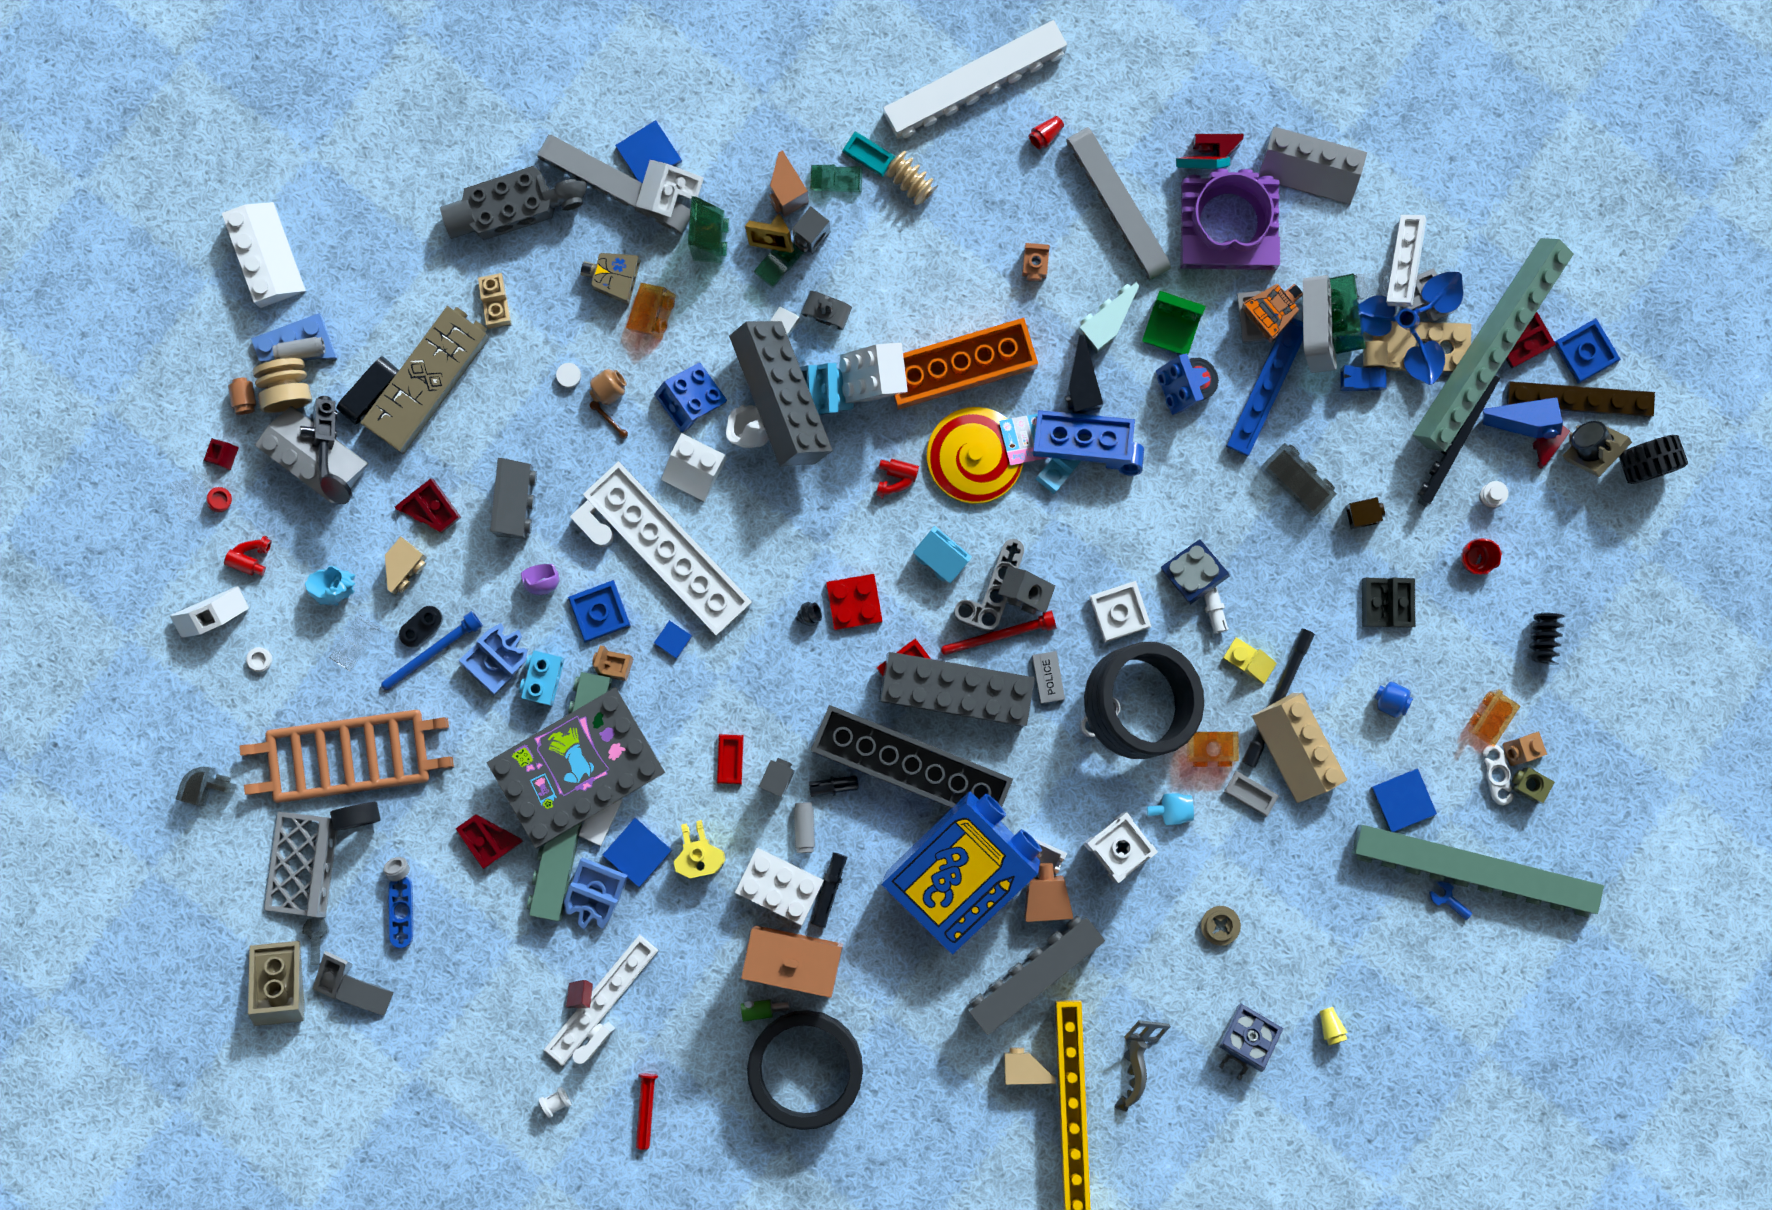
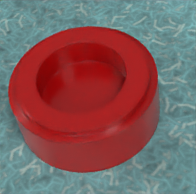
[206,487,232,512]

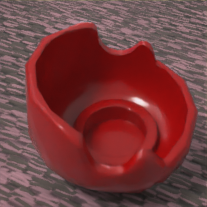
[1461,538,1502,575]

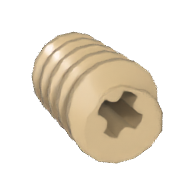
[887,151,938,205]

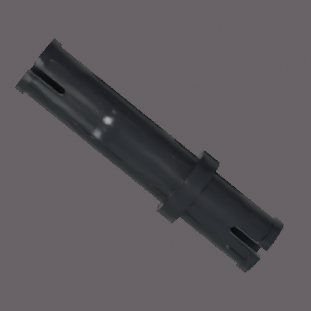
[811,852,848,928]

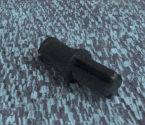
[809,776,859,797]

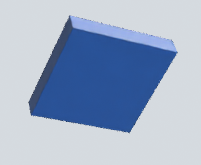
[615,120,682,183]
[1554,318,1621,384]
[568,580,631,643]
[1371,768,1437,832]
[602,818,672,887]

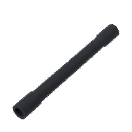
[1242,628,1315,768]

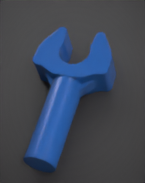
[1429,881,1472,920]

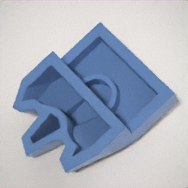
[458,623,528,696]
[564,857,628,929]

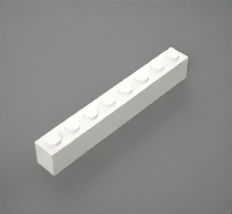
[883,20,1067,138]

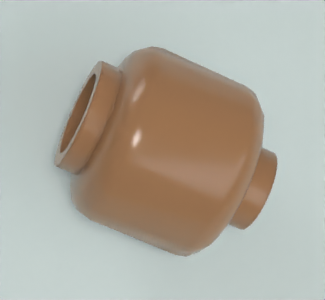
[589,369,627,405]

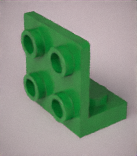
[1142,291,1206,355]

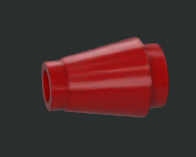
[1028,116,1064,149]

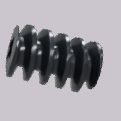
[1527,612,1566,665]

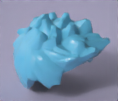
[305,566,355,606]

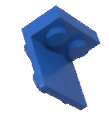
[654,363,727,433]

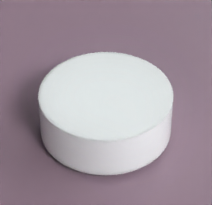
[556,363,581,388]
[246,647,272,672]

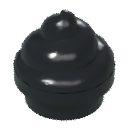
[796,602,822,626]

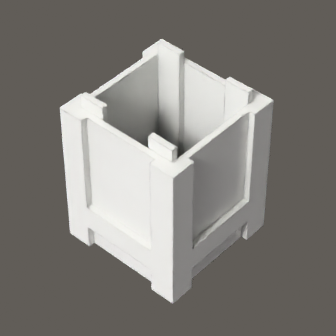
[1083,812,1158,883]

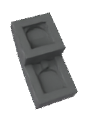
[335,975,394,1016]

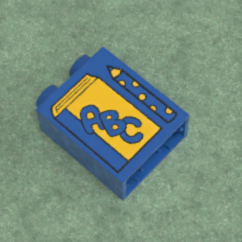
[881,791,1042,955]

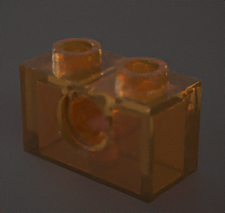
[1186,732,1239,767]

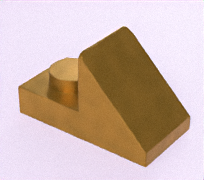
[745,214,794,253]

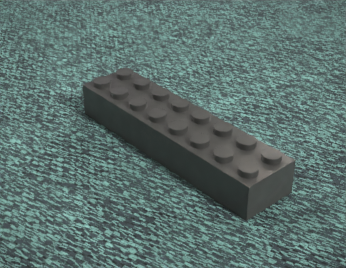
[811,705,1013,808]

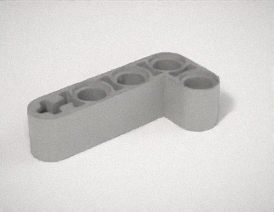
[1303,275,1337,373]
[954,539,1024,632]

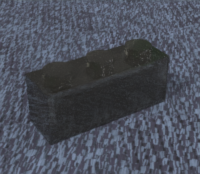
[1261,443,1337,517]

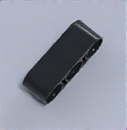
[336,356,399,425]

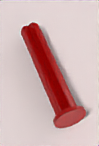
[636,1073,658,1150]

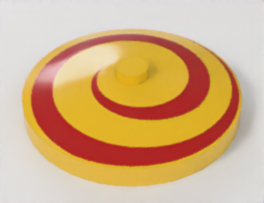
[927,407,1023,504]

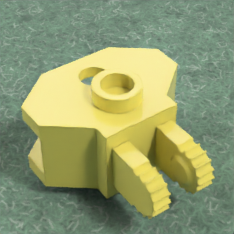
[674,820,726,879]

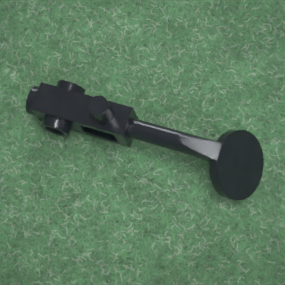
[299,396,352,504]

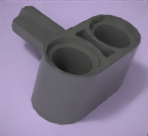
[801,291,852,330]

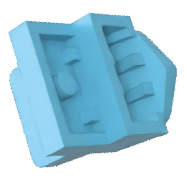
[800,363,854,415]

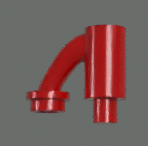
[876,458,919,499]
[224,536,272,576]

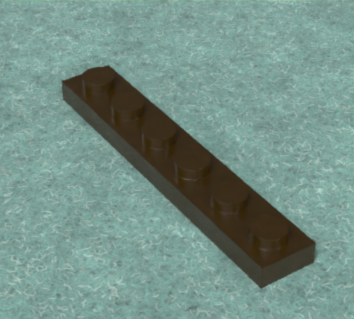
[1507,381,1655,417]

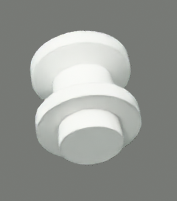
[1480,481,1508,508]

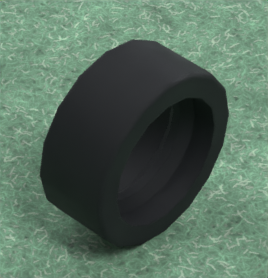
[330,802,381,831]

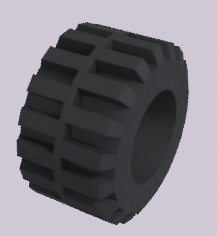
[1619,435,1688,484]

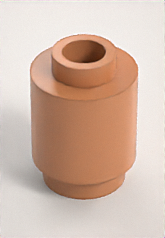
[228,377,256,415]

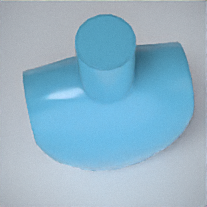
[1147,793,1194,826]

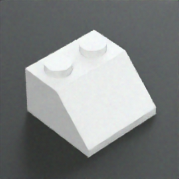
[661,433,727,502]

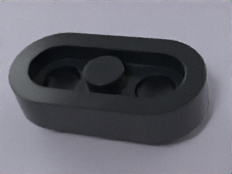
[399,606,443,647]

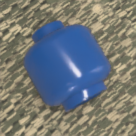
[1374,681,1413,718]

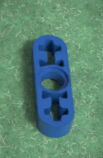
[389,877,414,948]

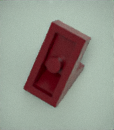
[1193,134,1244,157]

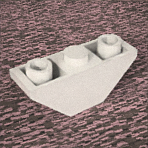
[170,586,249,638]

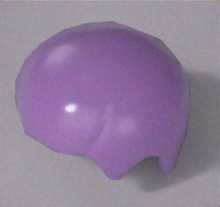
[521,564,560,596]

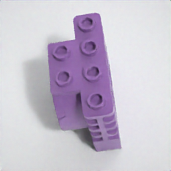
[1180,169,1280,270]

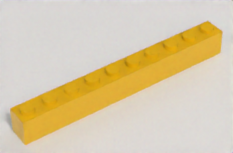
[1055,1000,1091,1210]

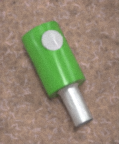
[741,999,789,1022]

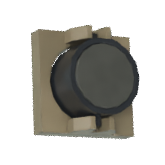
[1562,421,1632,477]

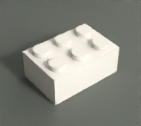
[839,343,908,403]
[735,848,824,925]

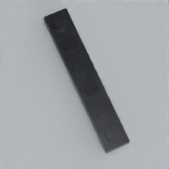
[1417,375,1500,507]

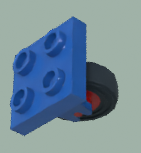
[1155,353,1219,415]

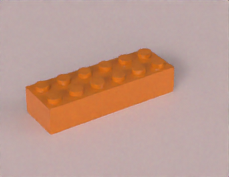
[893,318,1038,410]

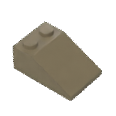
[248,941,304,1026]

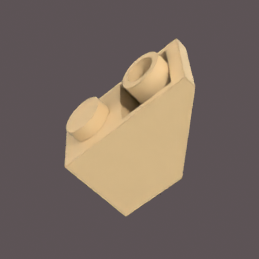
[385,536,427,595]

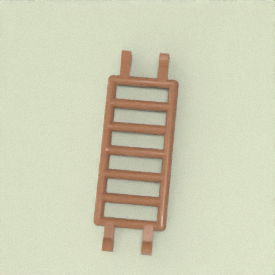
[239,710,454,803]

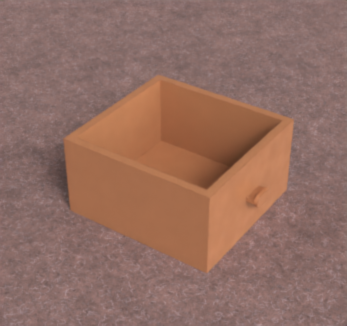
[741,925,843,998]

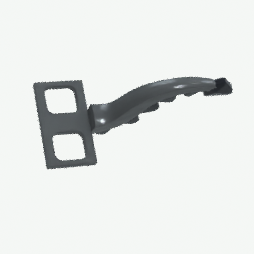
[1115,1020,1171,1112]

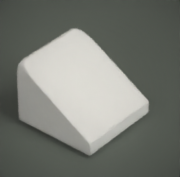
[770,307,800,337]

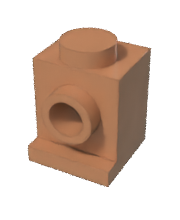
[1022,243,1050,281]

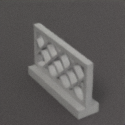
[264,812,338,917]

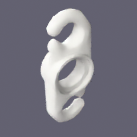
[1482,744,1514,806]

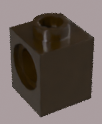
[1345,497,1385,530]

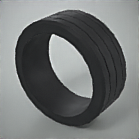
[1084,642,1205,759]
[747,1010,863,1130]

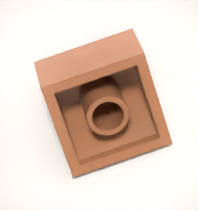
[769,150,809,217]

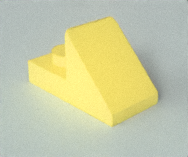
[1223,637,1277,684]

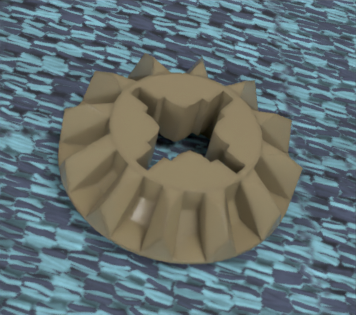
[1201,906,1241,946]

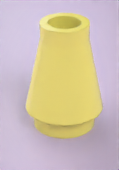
[1319,1007,1348,1046]

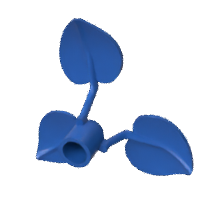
[1351,272,1464,385]

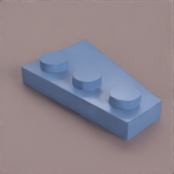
[251,313,337,362]

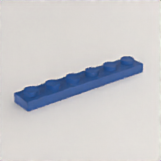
[1226,318,1303,457]

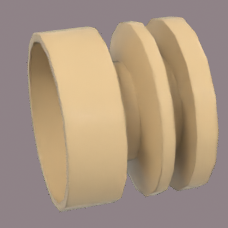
[252,358,312,413]

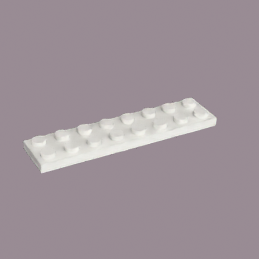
[583,461,752,636]

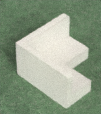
[636,160,704,217]

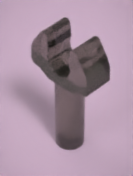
[302,919,329,965]

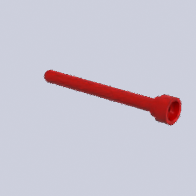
[941,610,1057,655]

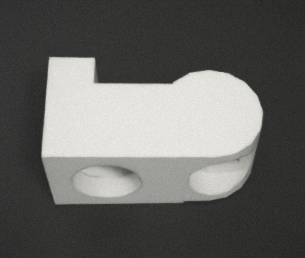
[570,500,614,547]

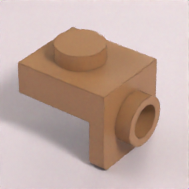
[592,645,634,681]
[1503,731,1547,766]

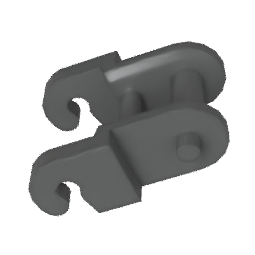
[1219,1054,1249,1081]

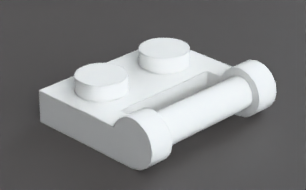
[573,1022,615,1064]

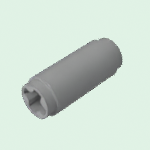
[273,337,326,360]
[794,803,815,853]

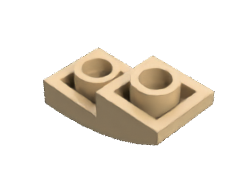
[478,273,512,329]

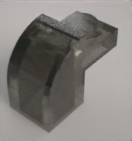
[176,767,237,806]

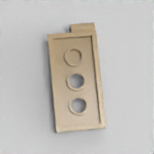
[1363,322,1471,372]

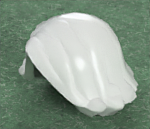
[726,405,769,448]

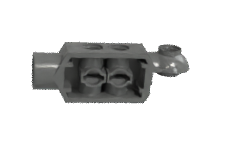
[440,166,587,240]

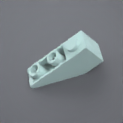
[1078,282,1139,354]

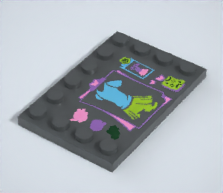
[486,687,666,848]

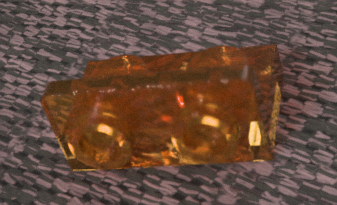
[626,283,676,340]
[1468,689,1520,747]

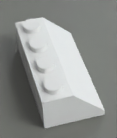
[222,202,306,308]

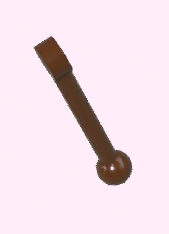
[590,401,628,439]

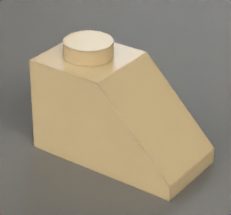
[1004,1047,1056,1085]

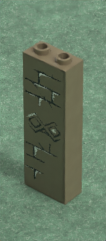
[361,306,490,454]

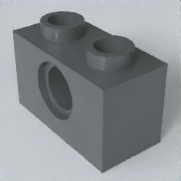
[792,206,831,254]
[998,566,1056,614]
[759,758,795,798]

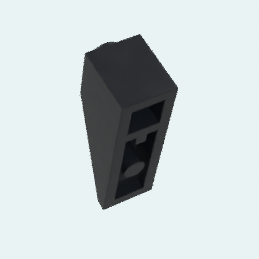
[1065,335,1103,414]

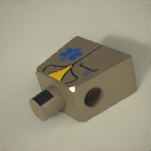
[580,253,641,305]

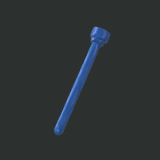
[381,611,483,690]

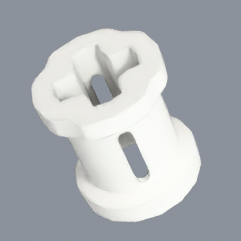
[539,1087,572,1118]

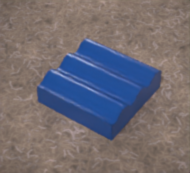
[654,620,692,658]

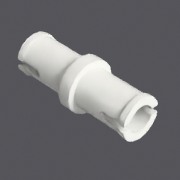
[1204,586,1229,634]

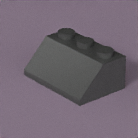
[490,458,537,539]

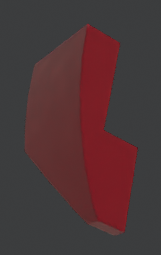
[1532,426,1570,469]

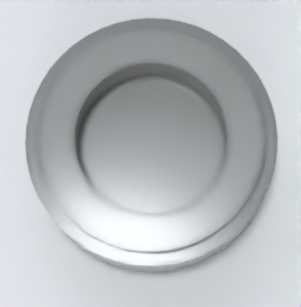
[383,857,410,881]

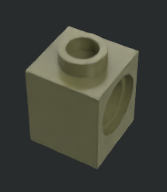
[1512,767,1555,804]

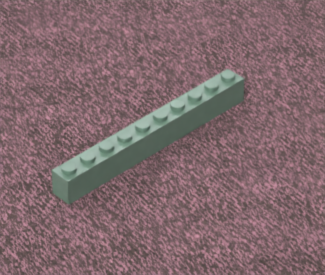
[1412,238,1574,452]
[527,672,612,921]
[1352,825,1604,918]

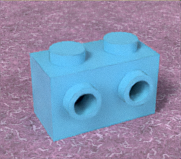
[913,526,972,583]
[519,650,565,706]

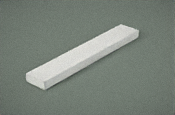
[543,934,659,1066]

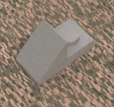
[312,951,353,999]

